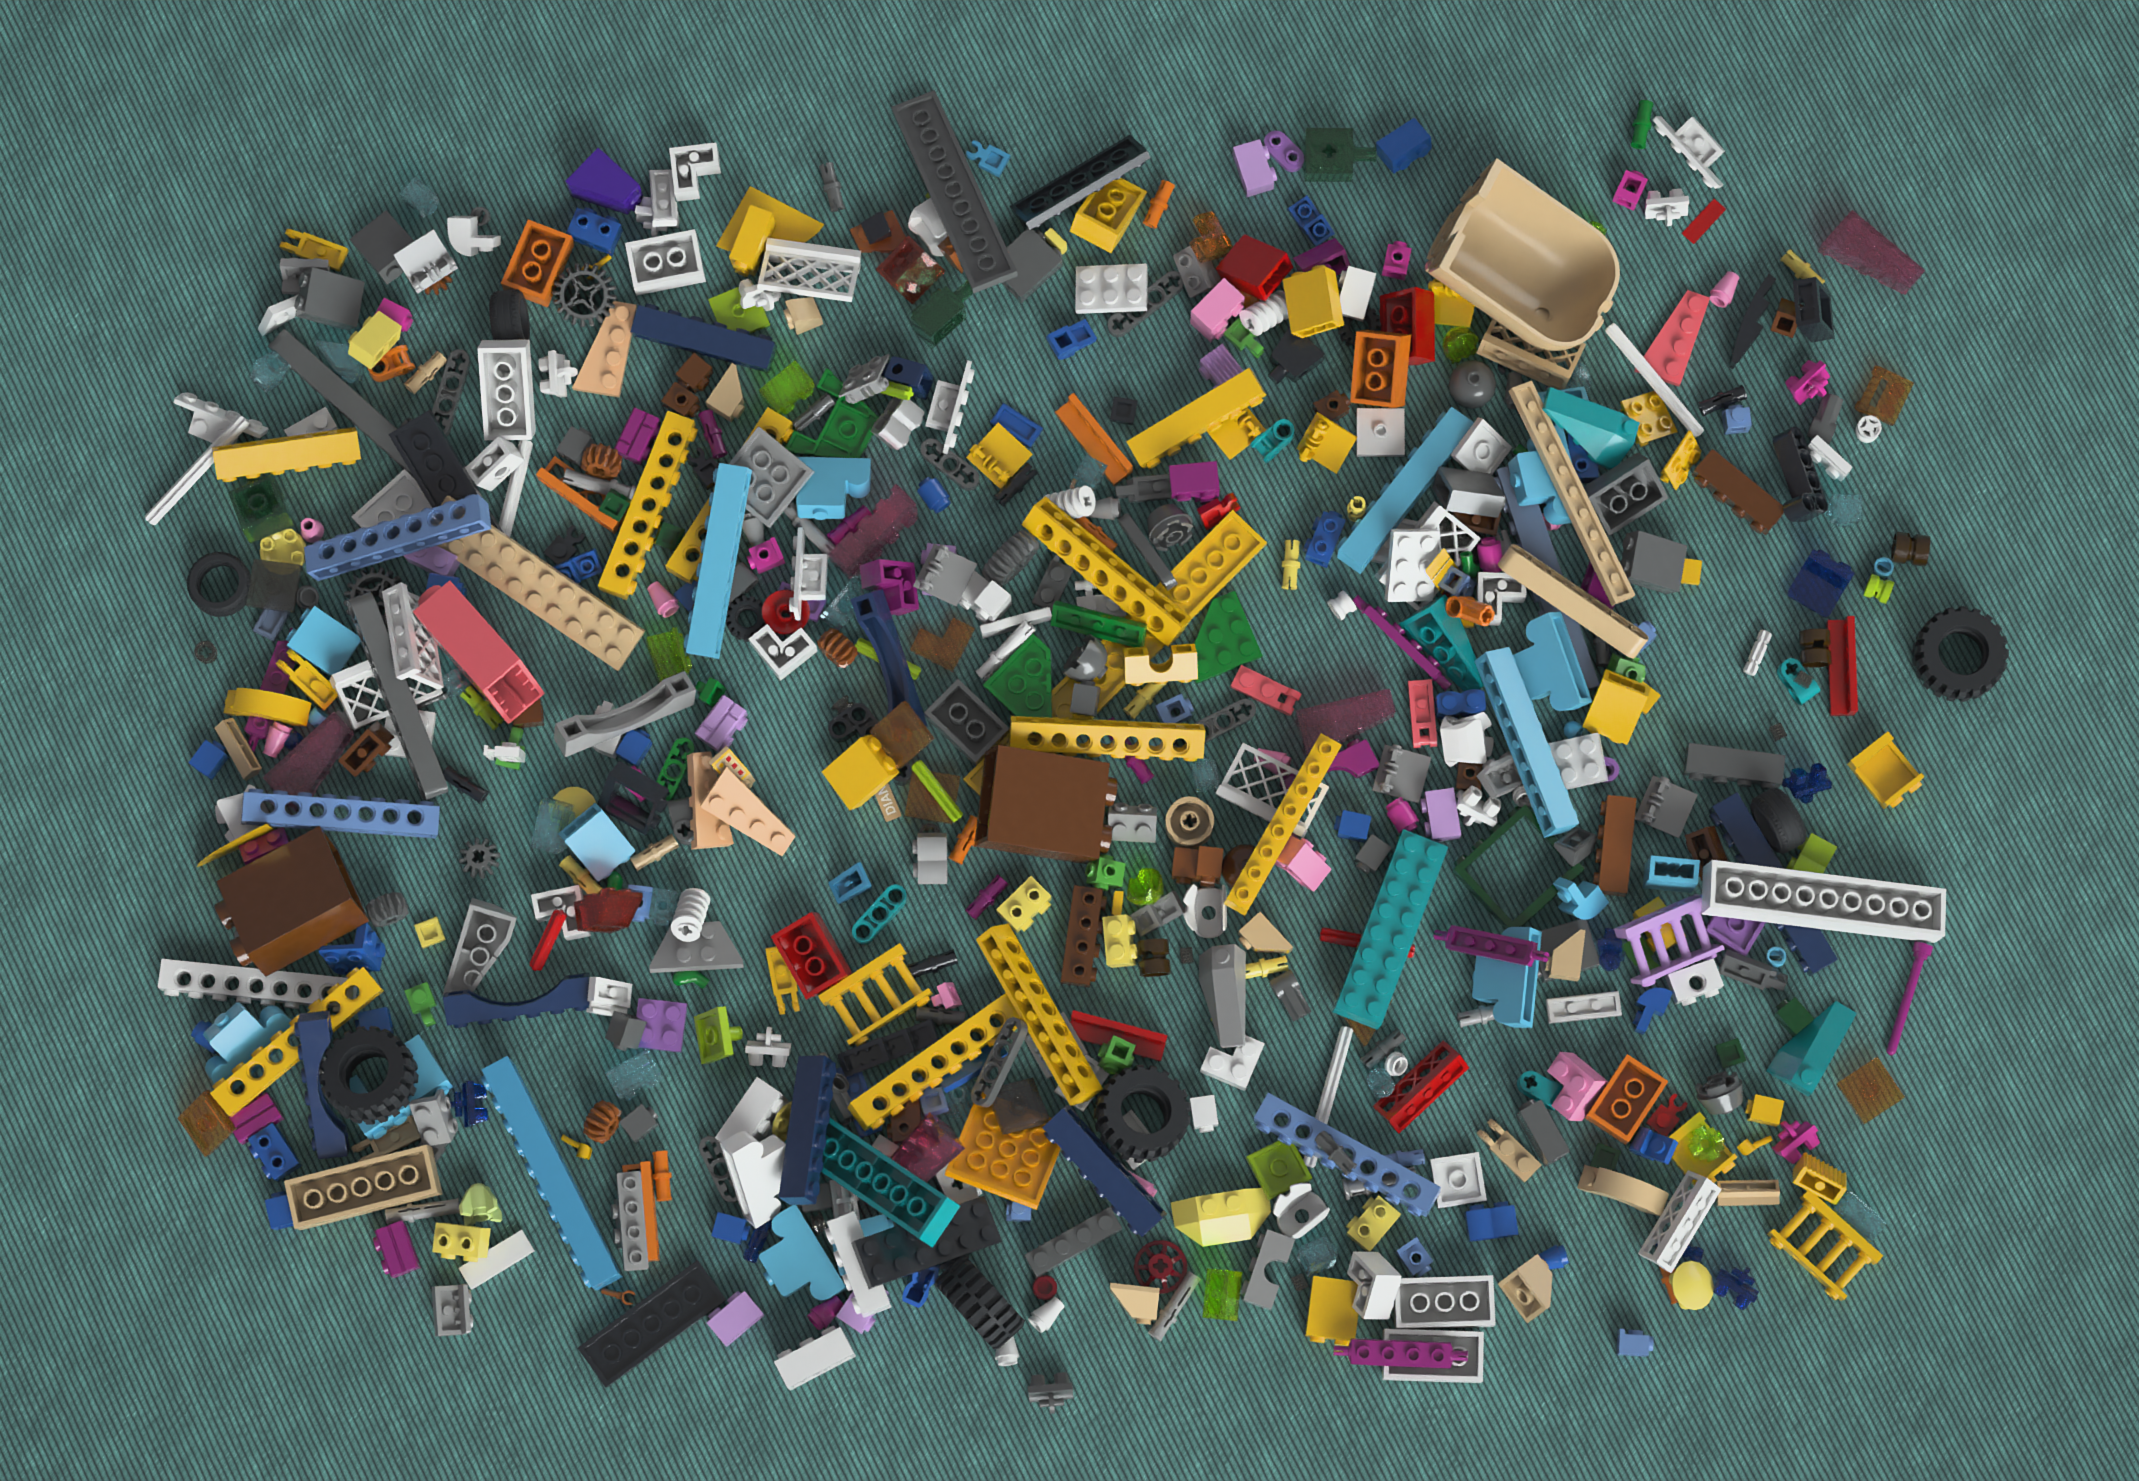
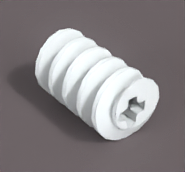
[1239,290,1289,336]
[1042,486,1096,519]
[671,888,710,942]

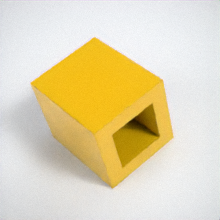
[1745,1094,1784,1127]

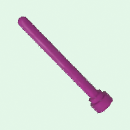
[1886,941,1933,1055]

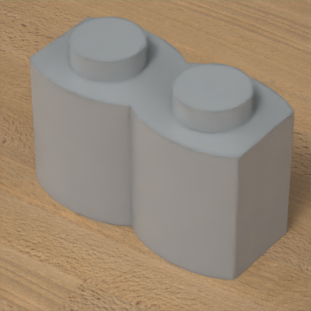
[871,397,925,450]
[913,833,948,884]

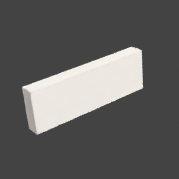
[649,170,677,227]
[980,607,1052,639]
[1546,991,1622,1024]
[458,1230,535,1290]

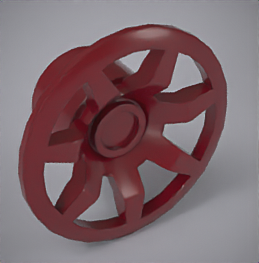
[1134,1240,1187,1294]

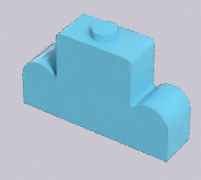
[1508,425,1572,525]
[796,457,871,520]
[1513,612,1592,711]
[1472,927,1542,1028]
[203,1002,295,1092]
[759,1205,847,1302]

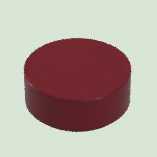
[1033,1275,1057,1300]

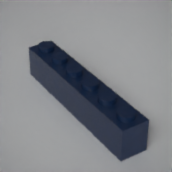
[630,303,777,373]
[778,1055,836,1205]
[1042,1105,1167,1237]

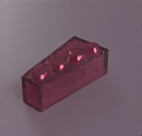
[1818,210,1925,295]
[828,484,918,579]
[1295,688,1396,759]
[262,712,354,813]
[890,1112,965,1183]

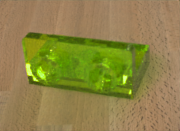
[645,627,692,683]

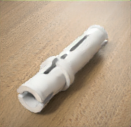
[976,620,1036,681]

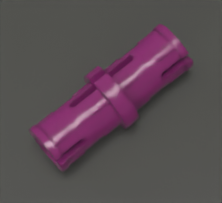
[698,409,728,459]
[826,505,873,546]
[965,874,1009,920]

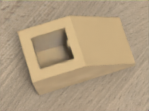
[783,297,823,335]

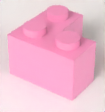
[1190,278,1245,343]
[1274,833,1331,892]
[1547,1052,1608,1121]

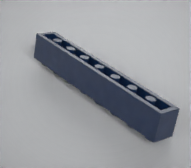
[1709,792,1838,977]

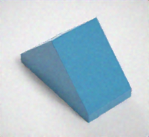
[828,862,872,904]

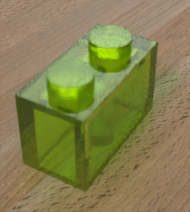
[759,360,815,415]
[1202,1268,1242,1321]

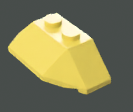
[1171,1188,1271,1247]

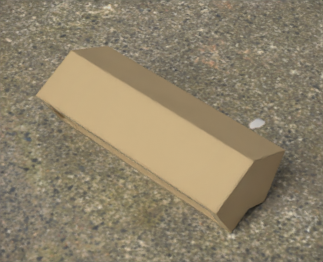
[214,718,262,781]
[1716,1180,1780,1206]

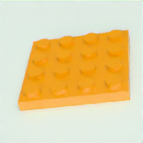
[945,1092,1061,1210]

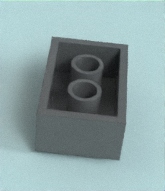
[1584,452,1669,536]
[924,679,1010,767]

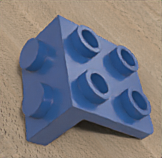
[318,923,386,975]

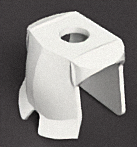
[908,198,948,256]
[1440,712,1494,767]
[215,784,269,842]
[1183,884,1227,938]
[1273,1183,1330,1239]

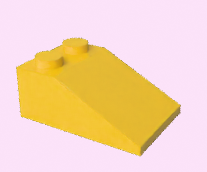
[1070,178,1147,253]

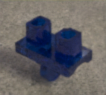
[1782,763,1832,804]
[1597,928,1625,971]
[450,1081,488,1128]
[1713,1266,1759,1310]

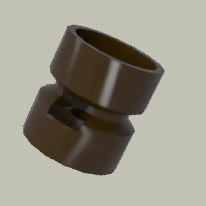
[1891,531,1930,567]
[1799,629,1832,668]
[1137,939,1171,977]

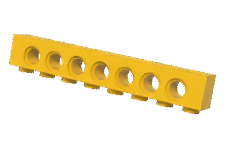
[665,407,794,584]
[598,411,698,600]
[1021,496,1192,646]
[1009,716,1205,761]
[1224,733,1342,916]
[976,923,1103,1106]
[210,967,384,1117]
[848,993,1021,1131]

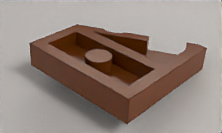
[850,210,912,253]

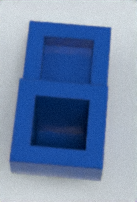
[1046,319,1097,360]
[1633,988,1673,1035]
[1628,1126,1678,1165]

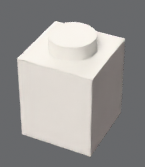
[1189,1095,1218,1133]

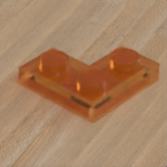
[1189,211,1233,263]
[910,618,975,672]

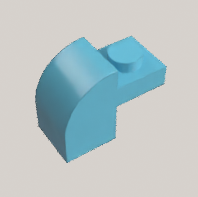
[1553,877,1609,920]

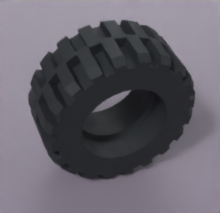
[1912,606,2009,702]
[319,1026,419,1125]
[1094,1065,1191,1163]
[935,1256,1025,1349]

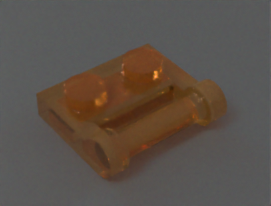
[1854,366,1914,426]

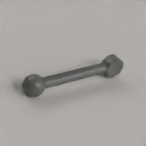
[416,691,449,709]

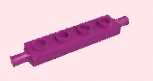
[1352,595,1452,691]
[244,628,296,752]
[1433,925,1549,967]
[1333,1338,1468,1369]

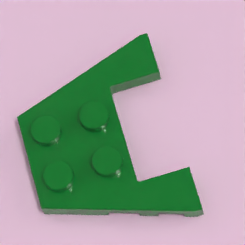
[785,368,879,458]

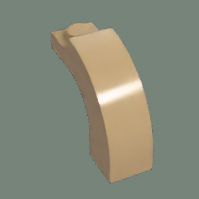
[1577,1165,1669,1216]

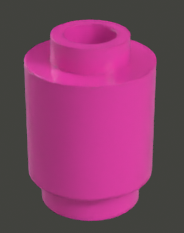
[1477,537,1503,573]
[1385,797,1419,833]

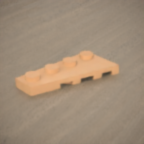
[572,301,637,398]
[687,751,734,850]
[700,765,795,856]

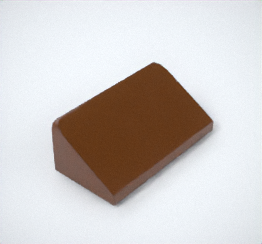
[1450,512,1501,536]

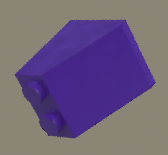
[565,148,643,215]

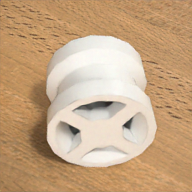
[1855,415,1882,443]
[1327,590,1357,621]

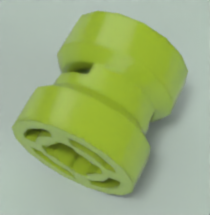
[1863,574,1894,604]

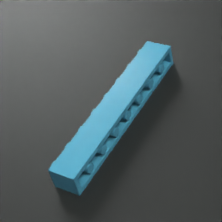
[1337,407,1474,574]
[684,463,752,659]
[1475,647,1579,838]

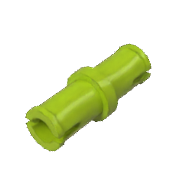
[460,685,504,730]

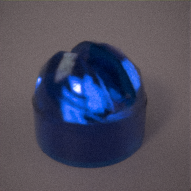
[284,730,304,751]

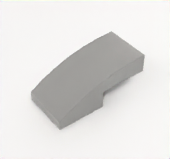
[1130,891,1185,937]

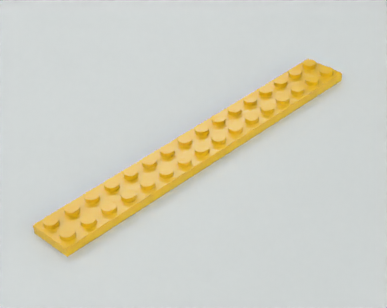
[963,510,1267,796]

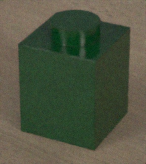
[1773,997,1814,1037]

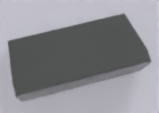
[1554,827,1597,866]

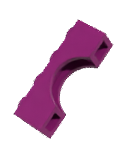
[1279,739,1379,800]

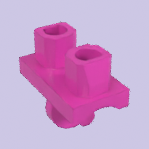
[1785,360,1830,405]
[1772,1120,1820,1164]

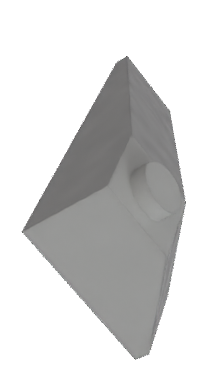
[443,898,517,995]
[1199,944,1246,1048]

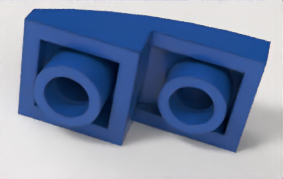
[1287,195,1335,247]
[553,548,604,584]

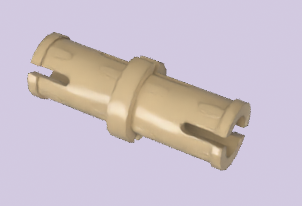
[404,351,447,395]
[630,834,679,871]

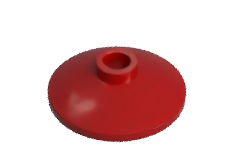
[762,590,810,634]

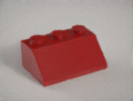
[1380,287,1435,365]
[771,912,853,1000]

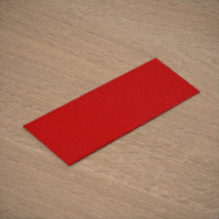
[1681,199,1726,244]

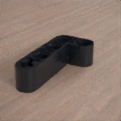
[1772,426,1828,522]
[828,703,913,786]

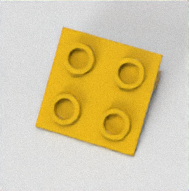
[1428,278,1475,328]
[1620,391,1678,447]
[1206,407,1266,460]
[1296,412,1357,474]
[966,423,1033,489]
[1660,430,1702,490]

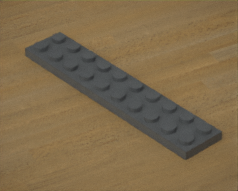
[891,90,1018,293]

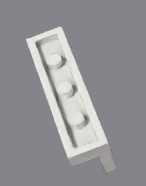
[1638,1170,1721,1273]

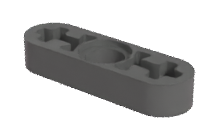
[921,438,980,491]
[699,1136,738,1203]

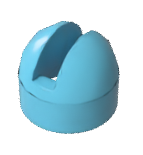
[1874,557,1894,578]
[308,706,329,728]
[1564,721,1584,739]
[1766,946,1786,968]

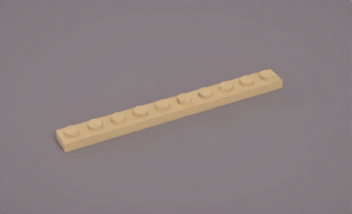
[1509,381,1635,606]

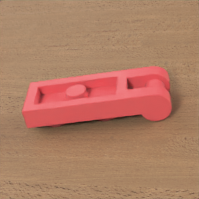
[1230,665,1302,716]
[1407,679,1437,748]

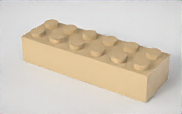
[284,1145,443,1230]

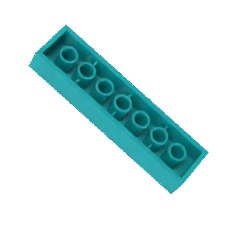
[1332,829,1448,1030]
[784,1118,960,1248]

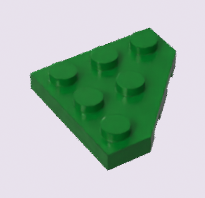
[1194,591,1263,684]
[983,634,1052,735]

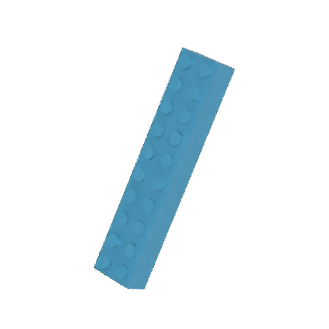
[480,1056,623,1291]

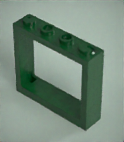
[1452,805,1585,929]

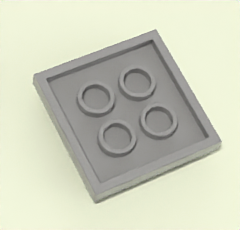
[714,426,815,528]

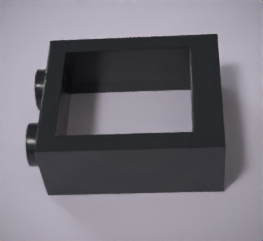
[1793,277,1835,343]
[597,761,669,836]

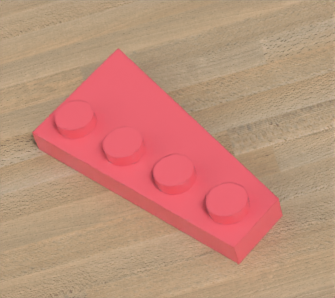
[1634,290,1710,387]

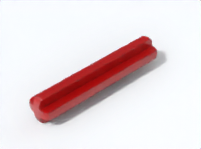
[529,909,567,971]

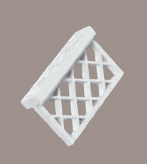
[758,238,861,302]
[1374,501,1481,610]
[382,582,444,689]
[329,639,443,730]
[1216,743,1329,838]

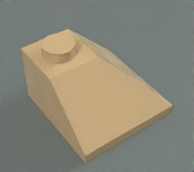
[1498,1254,1552,1323]
[1110,1283,1160,1325]

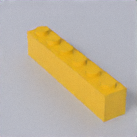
[1126,368,1267,469]
[212,427,361,482]

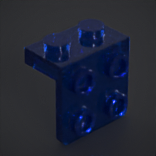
[1787,549,1855,618]

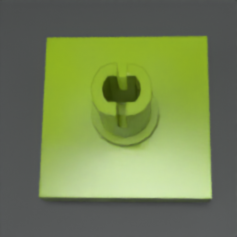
[694,1006,743,1064]

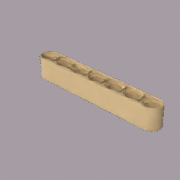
[1498,544,1649,658]

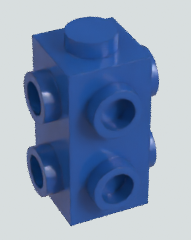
[1303,511,1346,568]

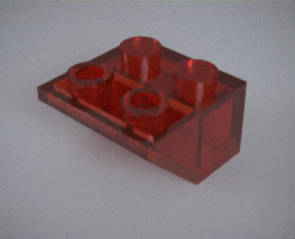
[875,235,946,305]
[574,887,643,933]

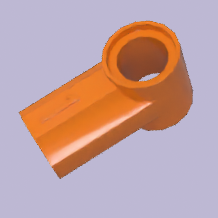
[1445,596,1495,626]

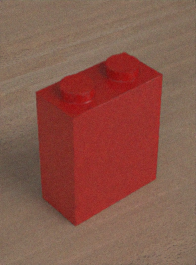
[1216,234,1293,301]

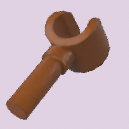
[601,1288,635,1305]

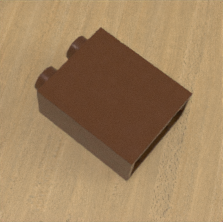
[974,745,1117,864]
[214,826,369,977]

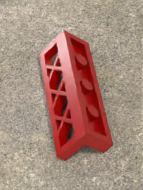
[1826,616,1858,716]
[1070,1010,1167,1062]
[1373,1041,1469,1134]

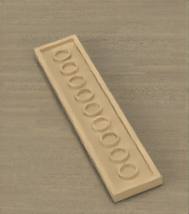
[437,496,645,671]

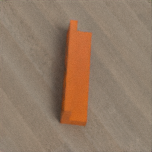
[1055,393,1133,486]
[536,456,628,534]
[622,1161,660,1262]

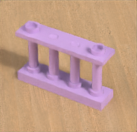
[1614,894,1725,987]

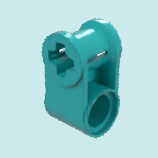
[1250,419,1294,463]
[1777,658,1820,706]
[1516,1071,1563,1111]

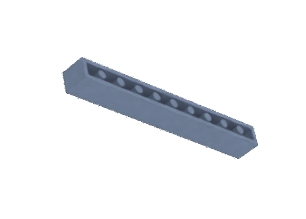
[1494,466,1599,692]

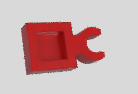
[1196,493,1240,530]
[1645,1093,1688,1137]

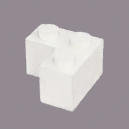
[669,143,721,201]
[1339,266,1376,322]
[959,570,1012,624]
[1475,572,1526,626]
[749,624,818,681]
[531,885,591,941]
[1200,1035,1265,1091]
[1347,1252,1401,1319]

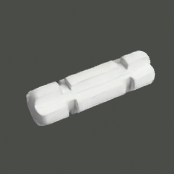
[1743,630,1772,676]

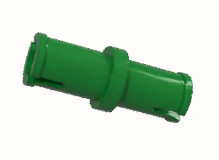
[1631,100,1654,149]

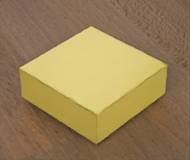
[1044,228,1067,255]
[414,917,446,948]

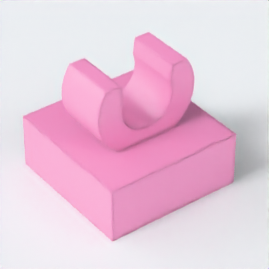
[931,982,962,1009]

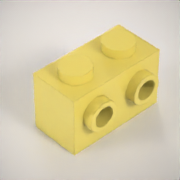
[348,311,402,369]
[996,876,1052,933]
[1102,914,1138,968]
[1346,1195,1401,1252]
[432,1223,491,1262]

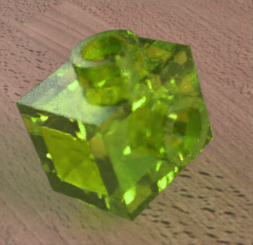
[1688,1125,1725,1162]

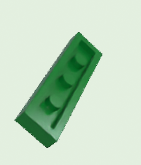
[1051,600,1147,647]

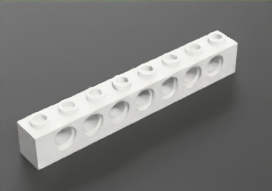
[158,959,357,1013]

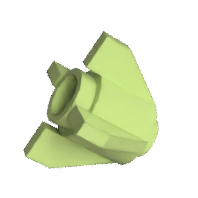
[459,1183,502,1226]

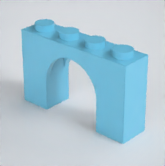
[350,1034,453,1141]

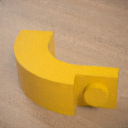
[223,688,311,726]

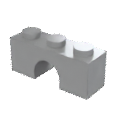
[1240,1229,1295,1311]

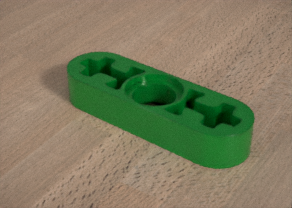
[656,737,695,801]

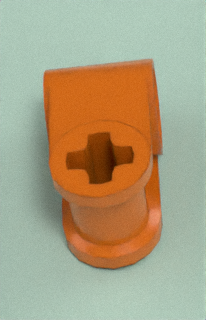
[367,345,416,382]

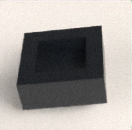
[1110,396,1138,425]

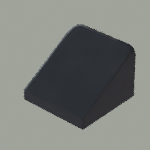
[861,211,892,245]

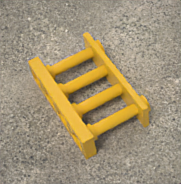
[818,943,933,1047]
[1767,1191,1883,1301]

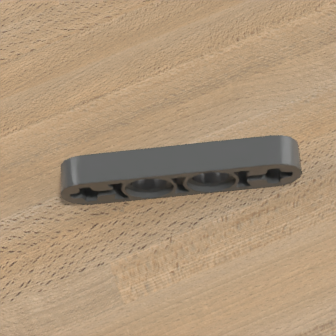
[1107,271,1184,338]
[432,349,471,436]
[1117,513,1178,591]
[1173,699,1256,747]
[971,1017,1028,1107]

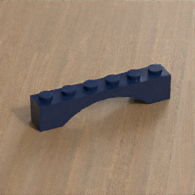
[850,589,928,737]
[443,972,590,1028]
[294,1010,350,1159]

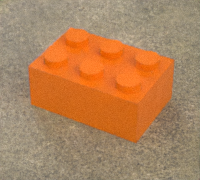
[501,219,575,308]
[1350,329,1411,408]
[1585,1054,1668,1145]

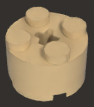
[1165,796,1214,849]

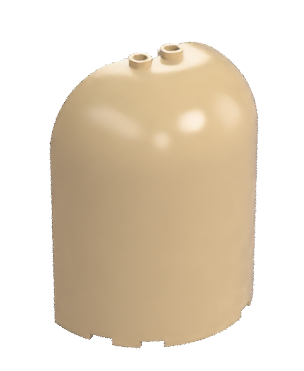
[1425,158,1620,351]

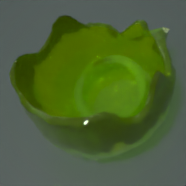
[1442,326,1478,364]
[1126,868,1164,906]

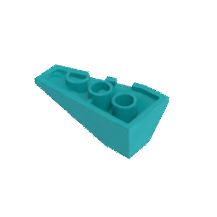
[1542,387,1639,470]
[1399,594,1484,691]
[1766,1001,1857,1096]

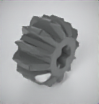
[459,837,501,879]
[366,892,409,927]

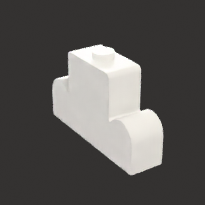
[720,1131,786,1228]

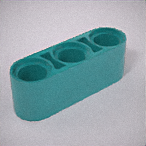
[852,884,907,945]

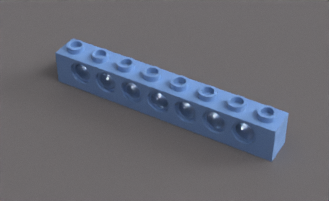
[304,494,491,581]
[241,789,440,838]
[1254,1093,1441,1217]

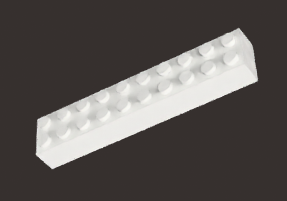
[1701,860,1946,943]

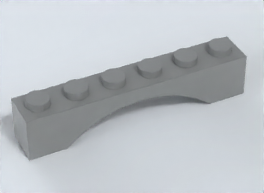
[554,671,696,757]

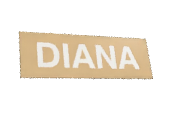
[875,783,902,822]

